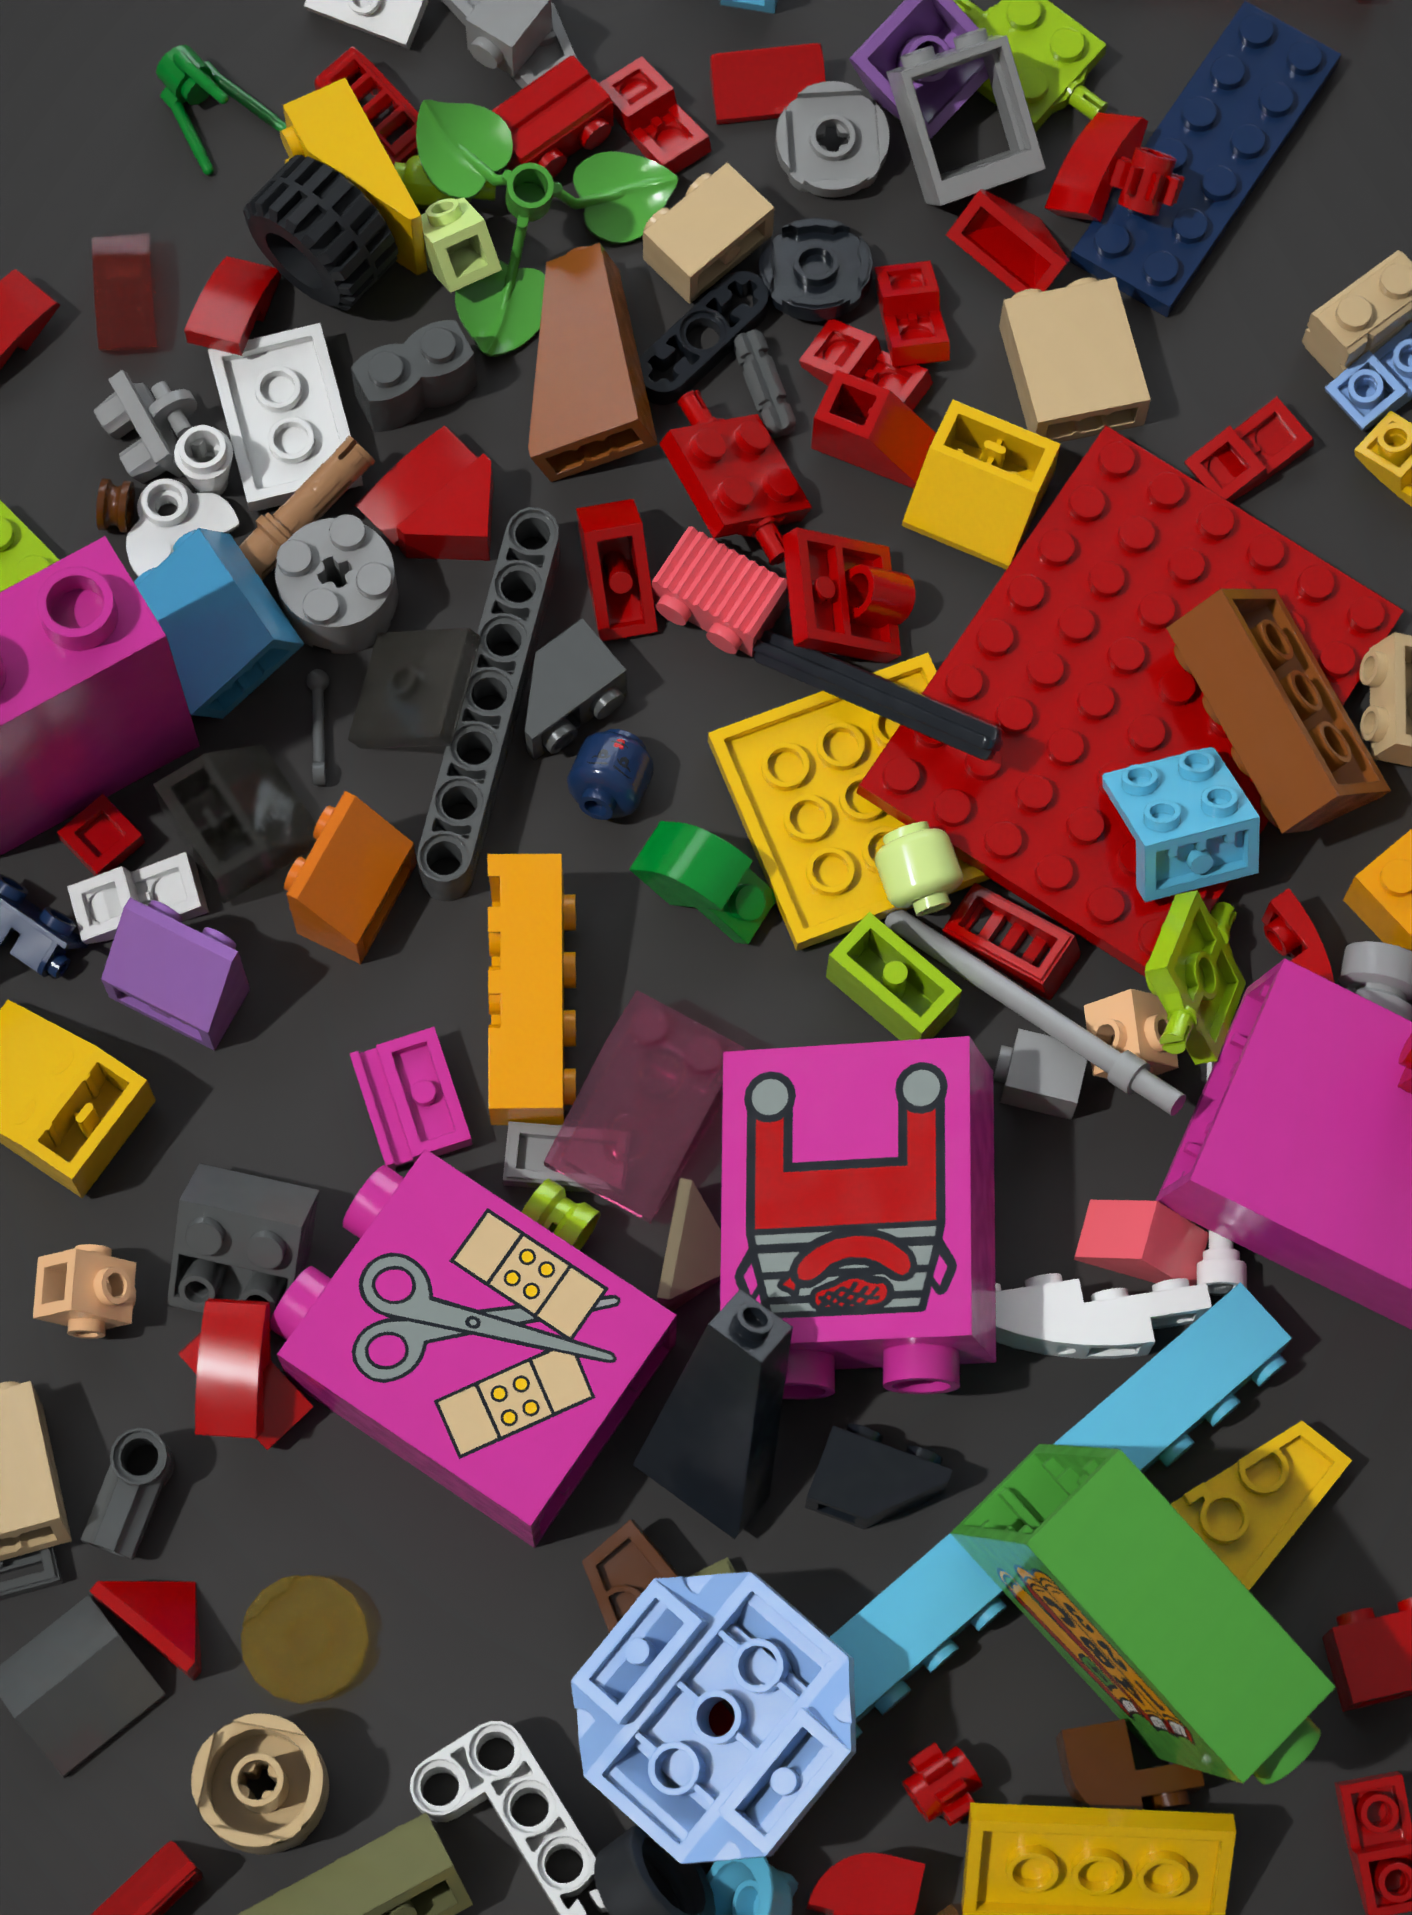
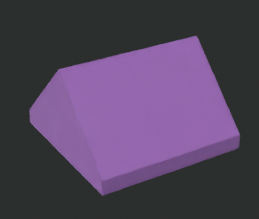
[849,0,989,139]

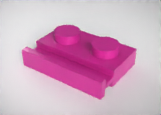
[349,1027,473,1170]

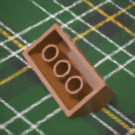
[1167,589,1391,834]

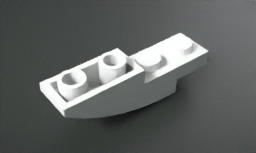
[995,1273,1212,1359]

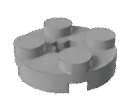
[775,81,889,197]

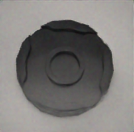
[759,217,873,322]

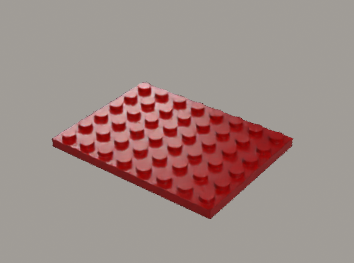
[856,425,1404,977]

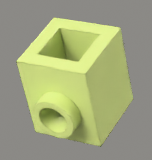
[421,197,502,293]

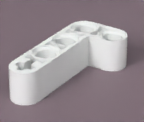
[410,1721,608,1915]

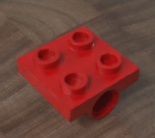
[782,527,916,664]

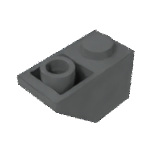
[525,618,627,761]

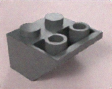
[167,1163,319,1320]

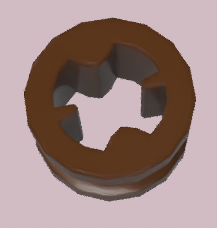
[96,478,135,533]

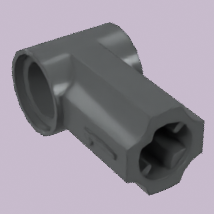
[81,1428,175,1561]

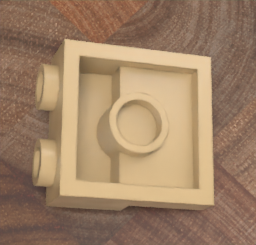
[1359,632,1412,767]

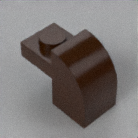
[1055,1719,1205,1811]

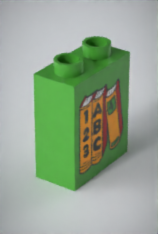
[950,1444,1335,1785]

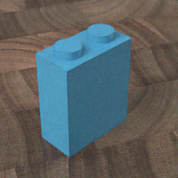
[134,528,304,719]

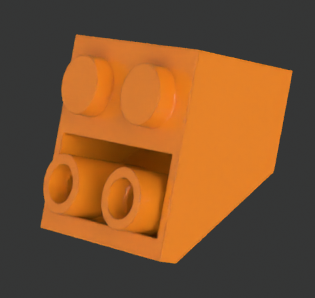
[284,791,417,964]

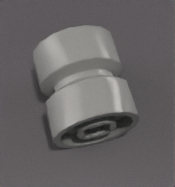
[1339,941,1412,1021]

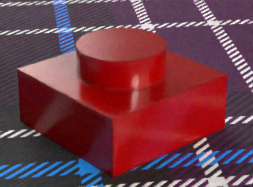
[57,794,145,876]

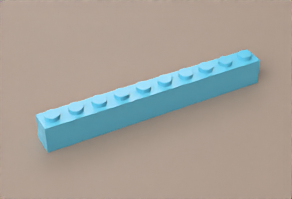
[829,1282,1292,1739]

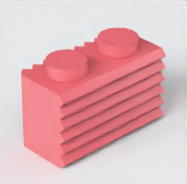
[652,526,789,657]

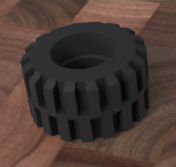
[243,155,398,311]

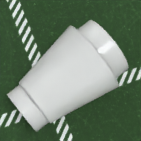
[174,425,233,495]

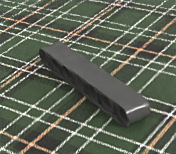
[417,507,560,901]

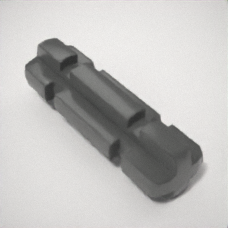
[734,330,796,439]

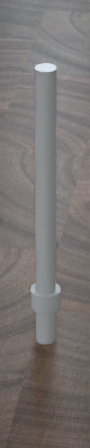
[885,909,1186,1116]

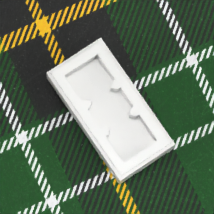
[304,0,429,49]

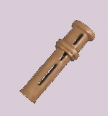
[239,435,376,582]

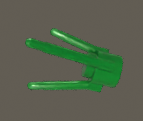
[156,45,286,176]

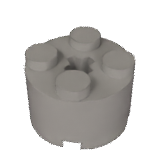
[275,514,399,654]

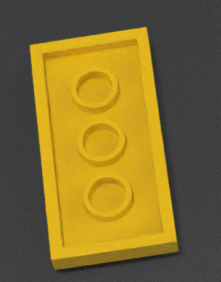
[961,1803,1236,1915]

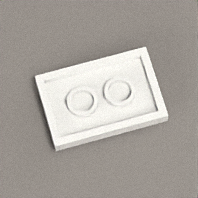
[208,323,363,513]

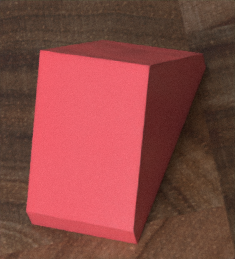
[1074,1199,1209,1286]

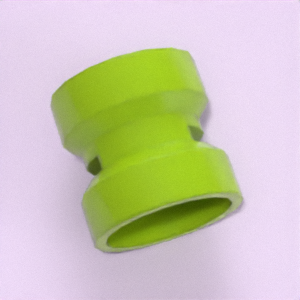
[522,1178,601,1251]

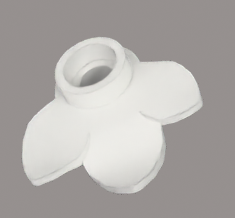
[126,478,239,577]

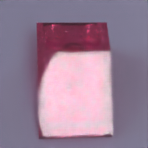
[543,990,745,1224]

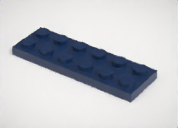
[1070,1,1341,317]

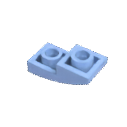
[1325,322,1412,432]

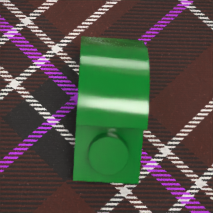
[629,821,776,944]

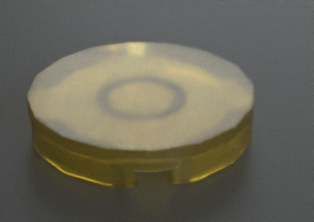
[241,1575,369,1705]

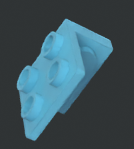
[1102,747,1260,902]

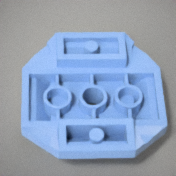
[571,1572,856,1864]

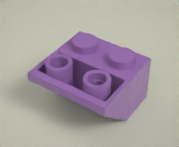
[101,897,250,1051]

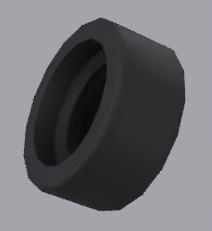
[594,1825,716,1915]

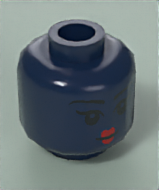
[567,729,654,820]

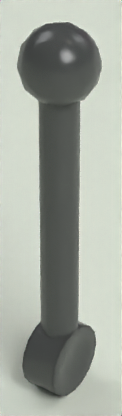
[306,669,330,786]

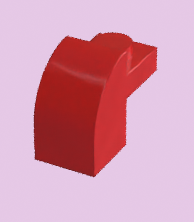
[806,1852,926,1915]

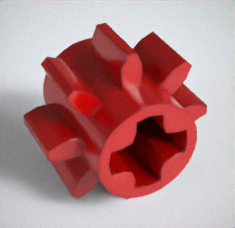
[1109,146,1185,216]
[902,1742,983,1827]

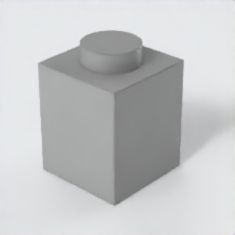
[465,0,552,77]
[993,1029,1087,1120]

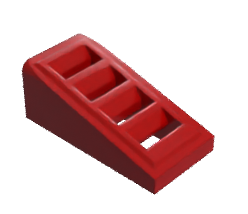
[314,46,419,165]
[942,883,1081,1000]

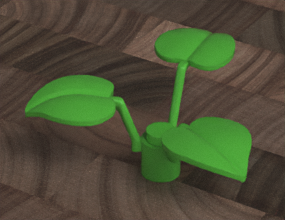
[416,99,678,357]

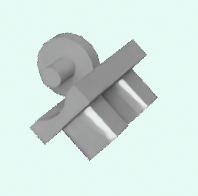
[94,370,197,484]

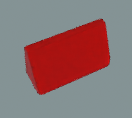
[710,43,826,124]
[91,1841,203,1915]

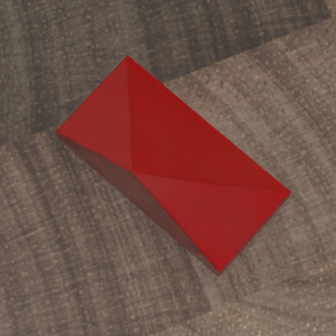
[946,189,1070,293]
[89,1581,202,1681]

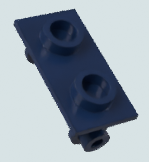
[0,874,89,979]

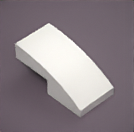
[67,852,209,944]

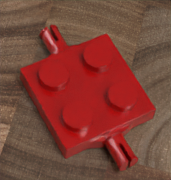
[659,390,812,566]

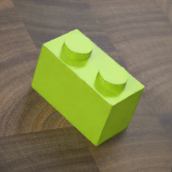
[826,912,962,1040]

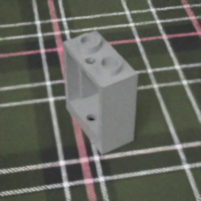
[886,28,1046,206]

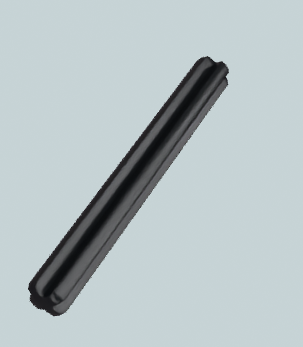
[753,630,1003,761]

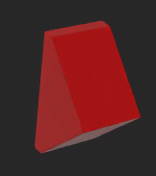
[396,453,494,561]

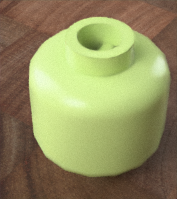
[875,821,963,916]

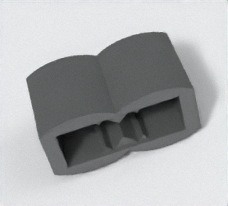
[351,320,477,432]

